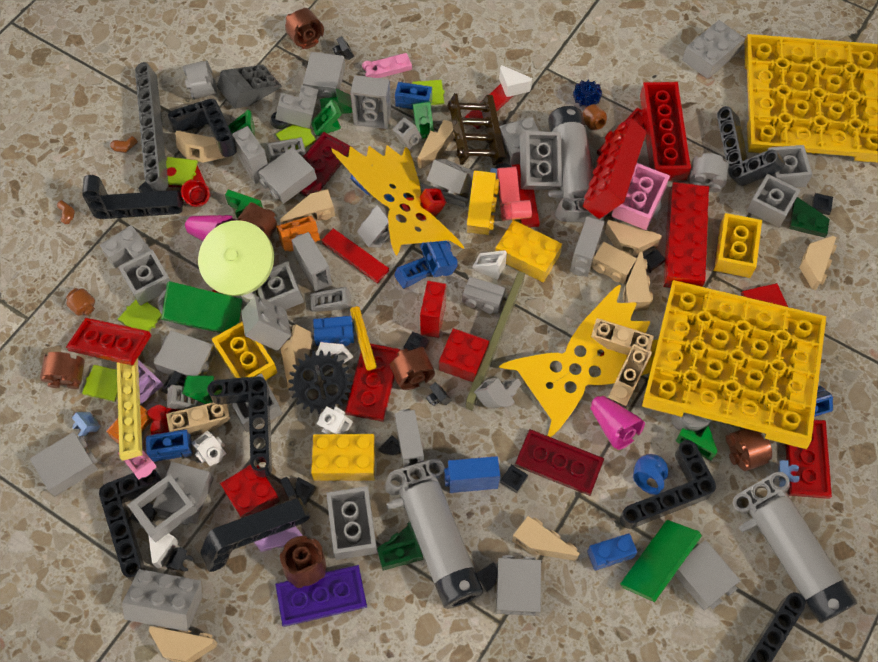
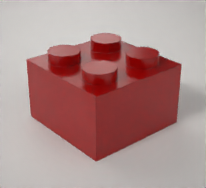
[439,328,489,382]
[220,464,280,518]

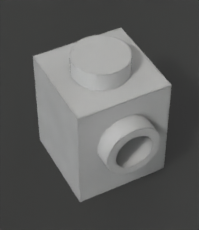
[392,117,422,150]

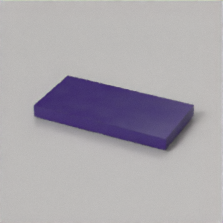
[275,565,368,627]

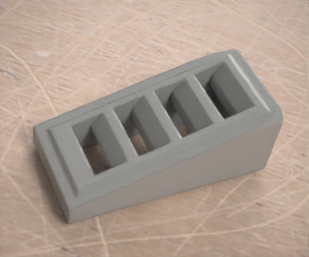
[267,138,306,162]
[310,287,351,312]
[167,385,205,410]

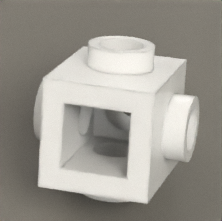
[317,406,353,434]
[191,431,226,466]

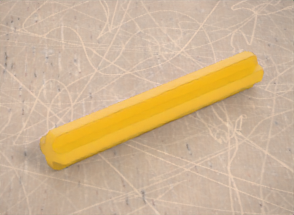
[350,306,376,370]

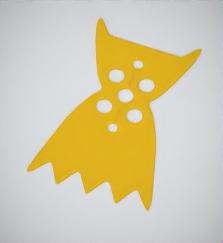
[331,145,464,256]
[499,285,658,437]

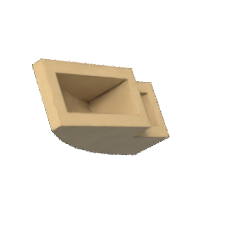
[418,120,455,169]

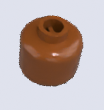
[582,104,607,130]
[66,288,95,316]

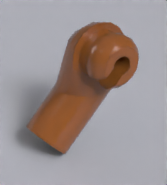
[110,136,138,153]
[57,200,75,224]

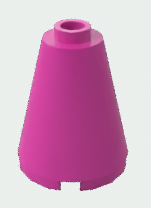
[185,215,236,241]
[590,396,645,450]

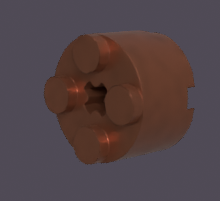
[285,8,324,49]
[236,202,277,239]
[389,347,435,390]
[40,352,85,389]
[725,428,772,471]
[280,536,326,588]

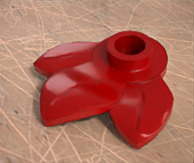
[146,405,180,435]

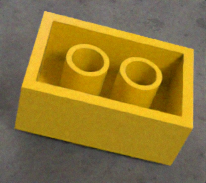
[467,171,499,235]
[713,213,762,278]
[495,220,562,283]
[212,321,278,380]
[311,434,375,481]

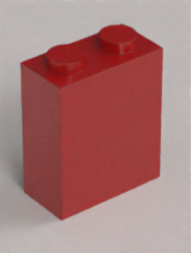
[420,281,446,338]

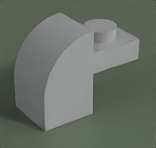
[474,377,522,409]

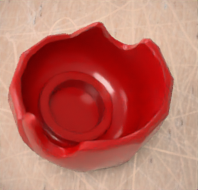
[181,179,210,207]

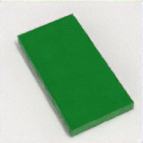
[161,281,242,333]
[620,520,702,603]

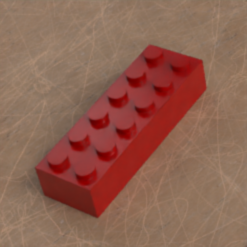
[640,82,691,181]
[583,118,647,219]
[663,182,709,288]

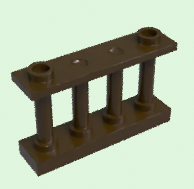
[447,93,506,165]

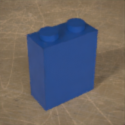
[444,456,500,493]

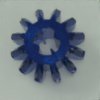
[573,79,602,107]

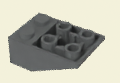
[217,64,282,109]

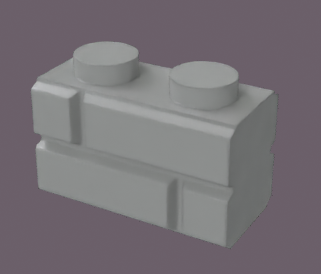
[462,277,506,314]

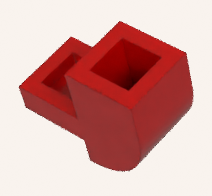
[402,189,446,221]

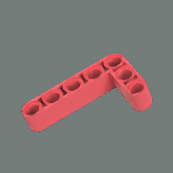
[497,167,532,221]

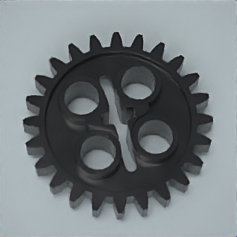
[288,350,353,414]

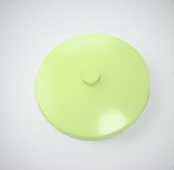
[198,221,274,296]

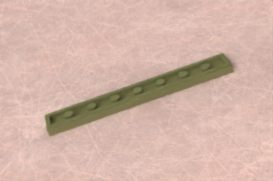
[465,271,525,411]

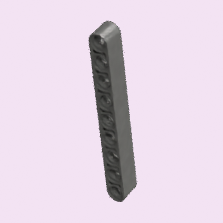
[135,62,168,191]

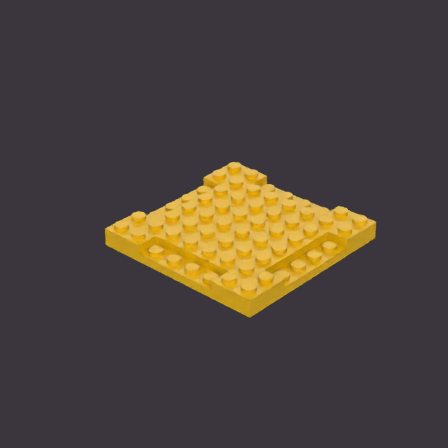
[744,34,878,163]
[642,280,826,449]

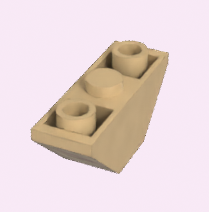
[176,131,226,163]
[605,220,662,257]
[799,236,837,290]
[591,318,654,355]
[166,403,230,436]
[149,626,217,662]

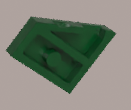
[789,197,830,238]
[377,521,423,571]

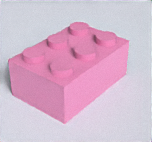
[612,163,670,230]

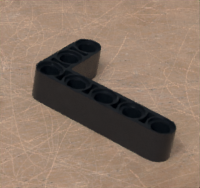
[168,99,237,157]
[717,106,785,186]
[82,175,183,219]
[207,376,272,478]
[619,440,716,529]
[99,469,162,582]
[200,498,310,572]
[744,592,806,662]

